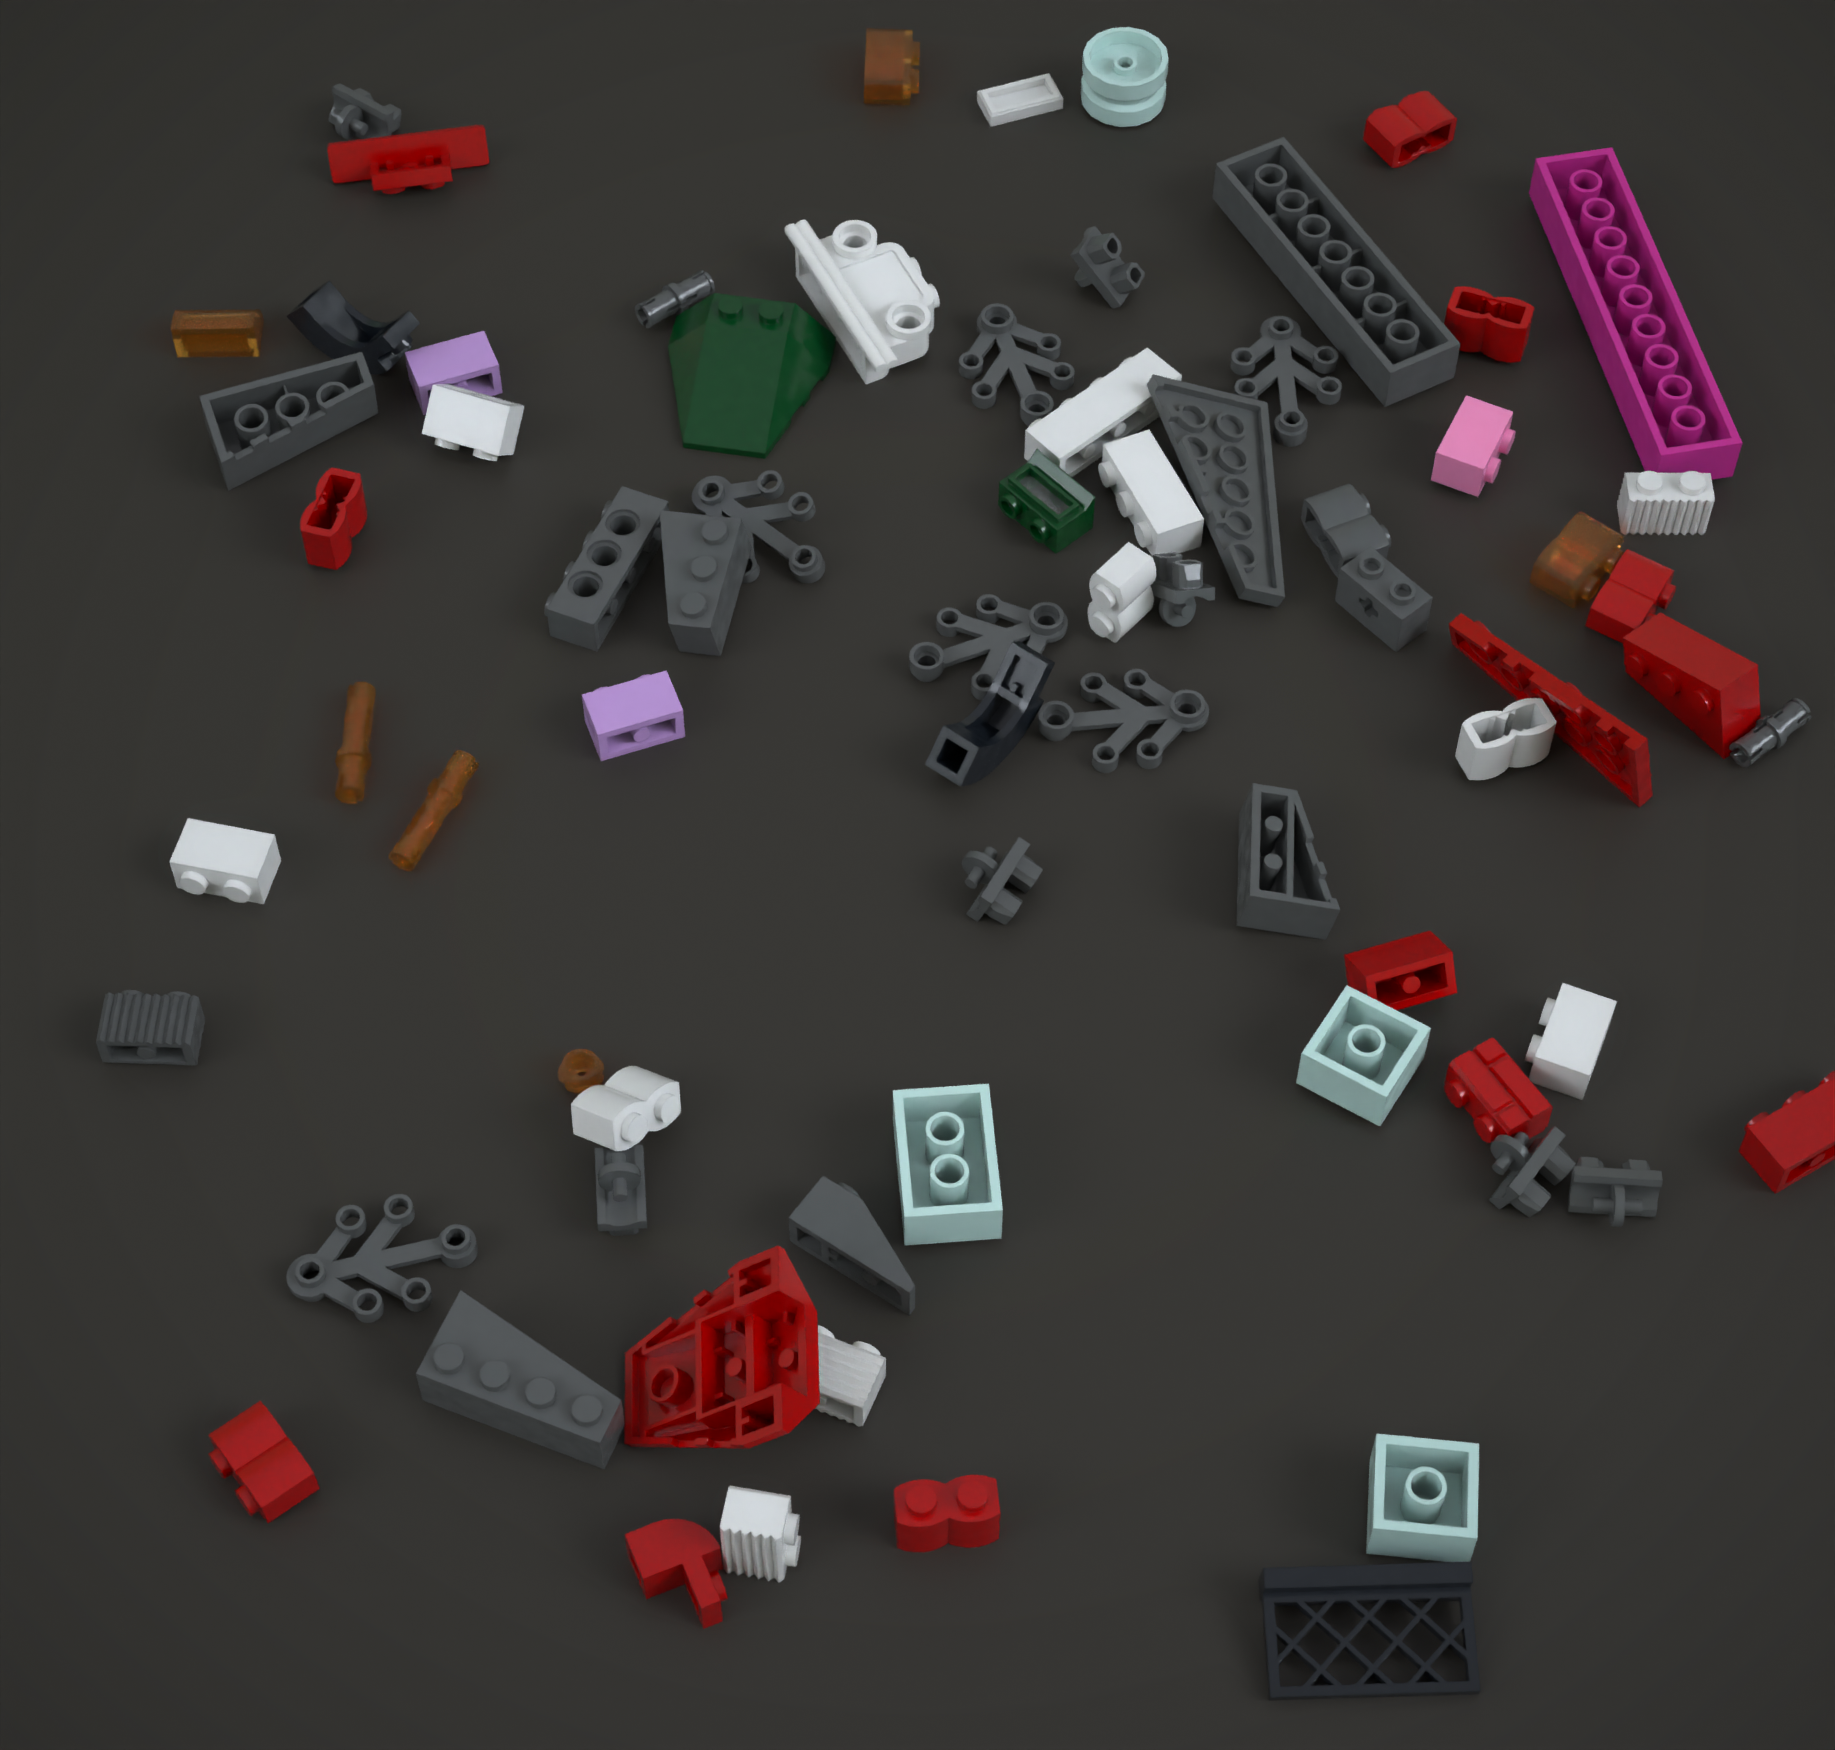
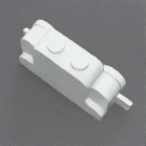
[785,220,940,384]

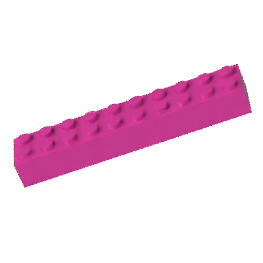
[1529,147,1742,480]

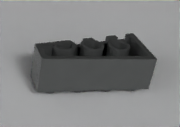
[199,352,379,491]
[416,1290,625,1469]

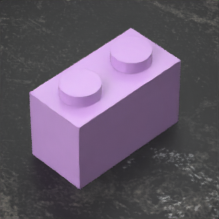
[405,331,503,415]
[582,670,685,761]

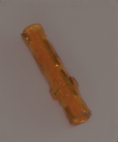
[335,682,376,804]
[389,750,479,871]

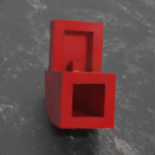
[625,1519,728,1629]

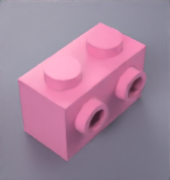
[1431,395,1516,497]

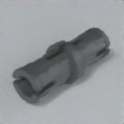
[635,270,715,328]
[1729,698,1811,768]

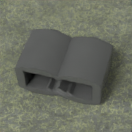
[1301,483,1391,578]

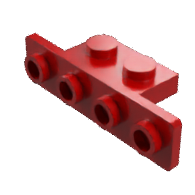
[327,124,489,194]

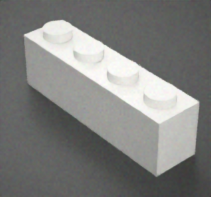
[1024,348,1182,477]

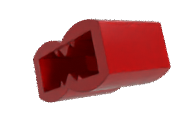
[1363,91,1457,168]
[1444,286,1534,363]
[300,467,367,570]
[1585,549,1677,643]
[208,1401,320,1523]
[894,1475,1000,1552]

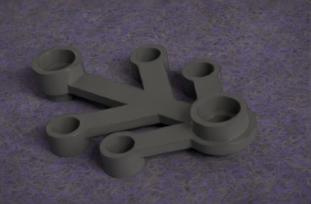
[959,303,1075,427]
[1230,316,1342,447]
[692,470,826,584]
[909,594,1068,700]
[1038,669,1209,773]
[286,1194,478,1323]

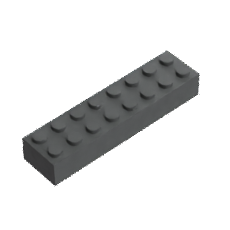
[1213,137,1460,407]

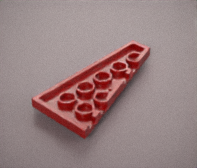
[1448,613,1653,808]

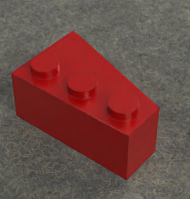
[1623,612,1761,759]

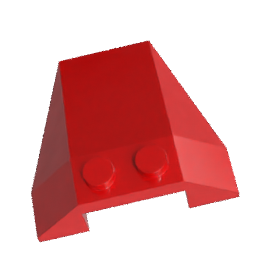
[625,1245,820,1449]

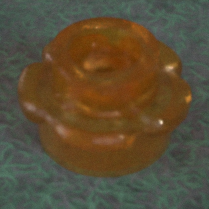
[558,1049,604,1094]

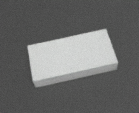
[977,73,1063,127]

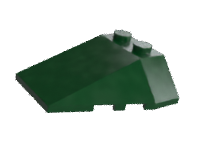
[668,293,836,459]

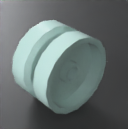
[1081,27,1169,127]

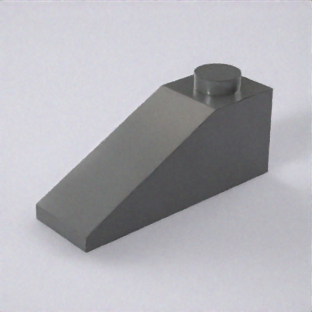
[789,1176,915,1316]

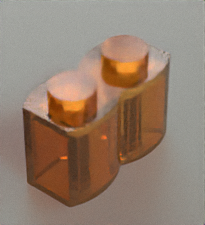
[864,28,920,105]
[1529,511,1624,608]

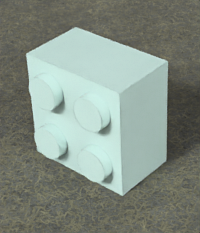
[1296,985,1431,1126]
[1366,1433,1479,1562]

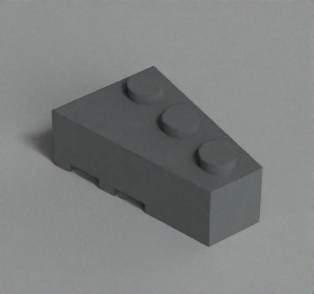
[659,510,752,656]

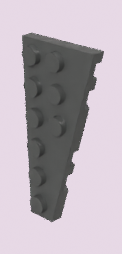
[1147,374,1285,607]

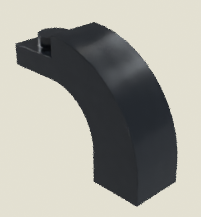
[287,281,420,375]
[925,641,1055,787]

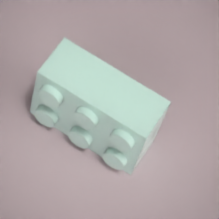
[893,1084,1003,1246]

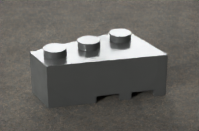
[1236,783,1340,940]

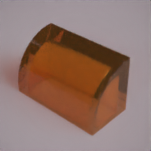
[171,309,264,357]

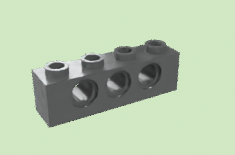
[544,486,669,652]

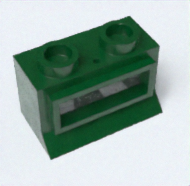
[998,449,1095,554]

